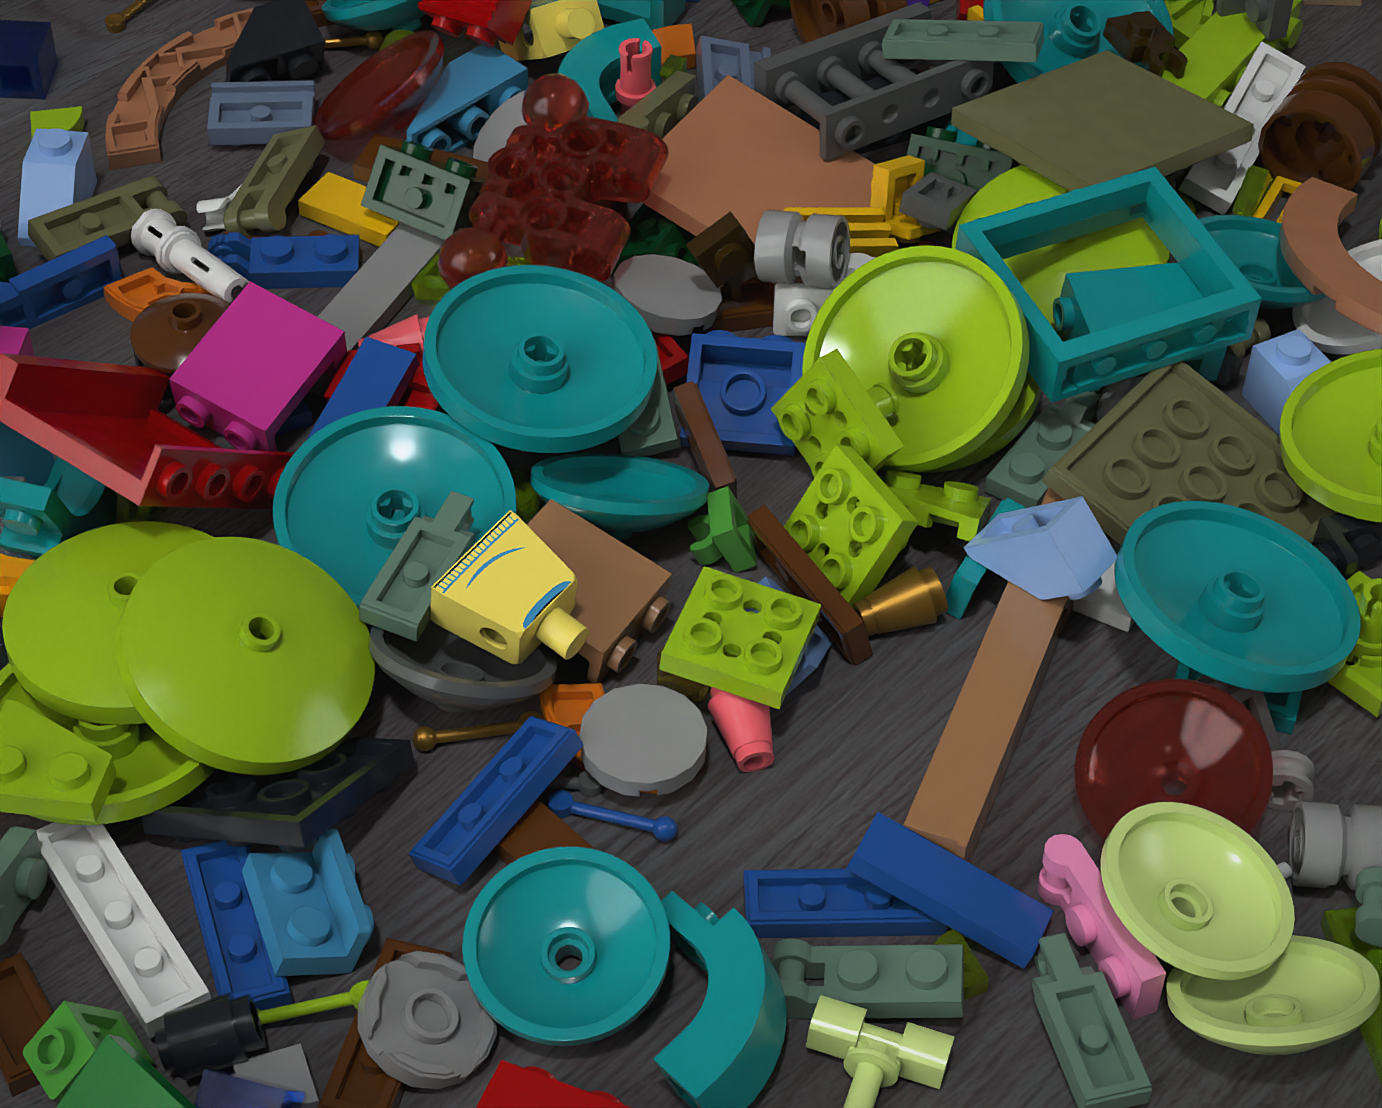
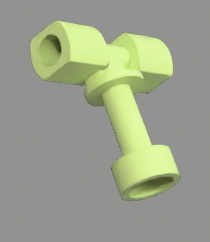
[806,995,955,1108]

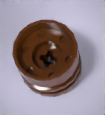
[1258,62,1382,191]

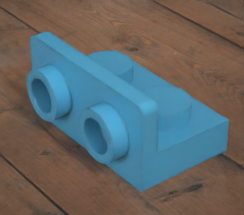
[242,829,374,976]

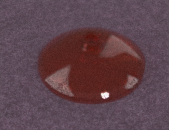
[313,31,445,142]
[1075,679,1274,841]

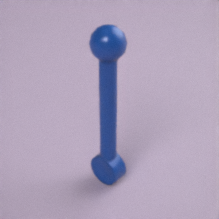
[548,790,678,841]

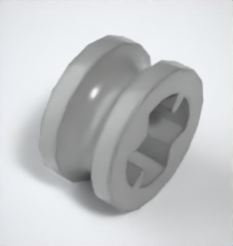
[1255,750,1316,812]

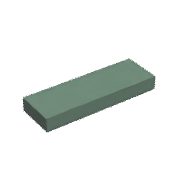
[882,19,1044,62]

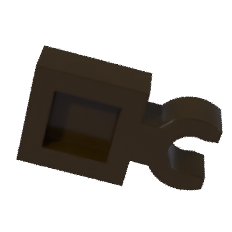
[1103,11,1188,79]
[686,211,768,303]

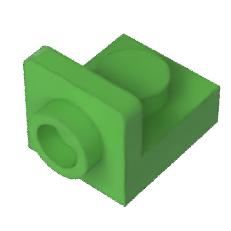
[23,1001,154,1101]

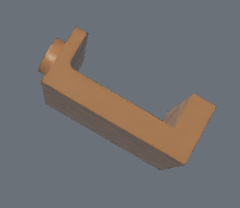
[527,499,672,683]

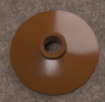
[130,293,231,374]

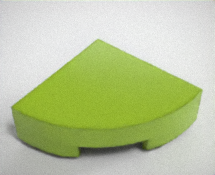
[30,106,85,138]

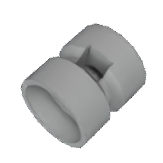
[754,209,850,289]
[1288,800,1382,890]

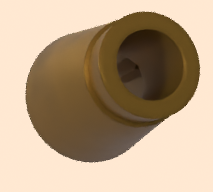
[853,566,948,637]

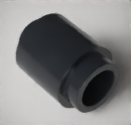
[155,992,265,1081]

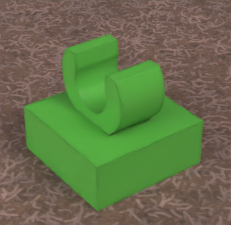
[688,486,757,573]

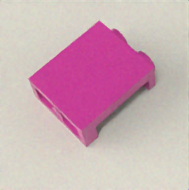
[169,281,347,451]

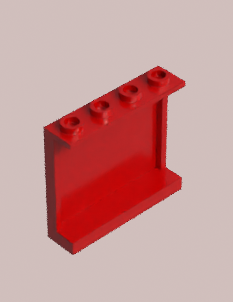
[0,353,294,509]

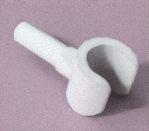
[196,184,242,233]

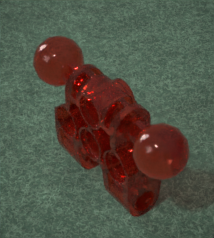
[438,73,669,290]

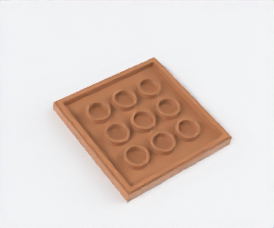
[620,75,874,285]

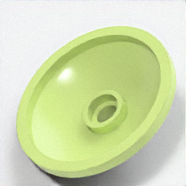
[1101,802,1295,980]
[1166,935,1380,1055]

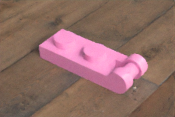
[1037,834,1166,1021]

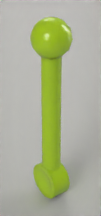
[257,980,369,1026]

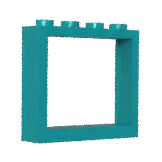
[955,166,1262,403]

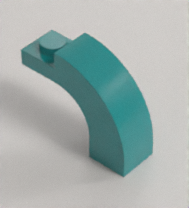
[557,18,662,149]
[0,456,126,558]
[653,891,787,1108]

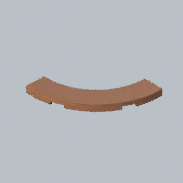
[105,8,254,170]
[1279,177,1382,335]

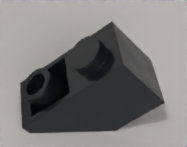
[226,0,325,82]

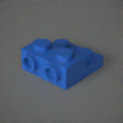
[680,330,805,456]

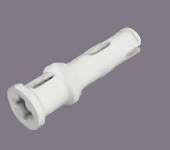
[131,209,249,303]

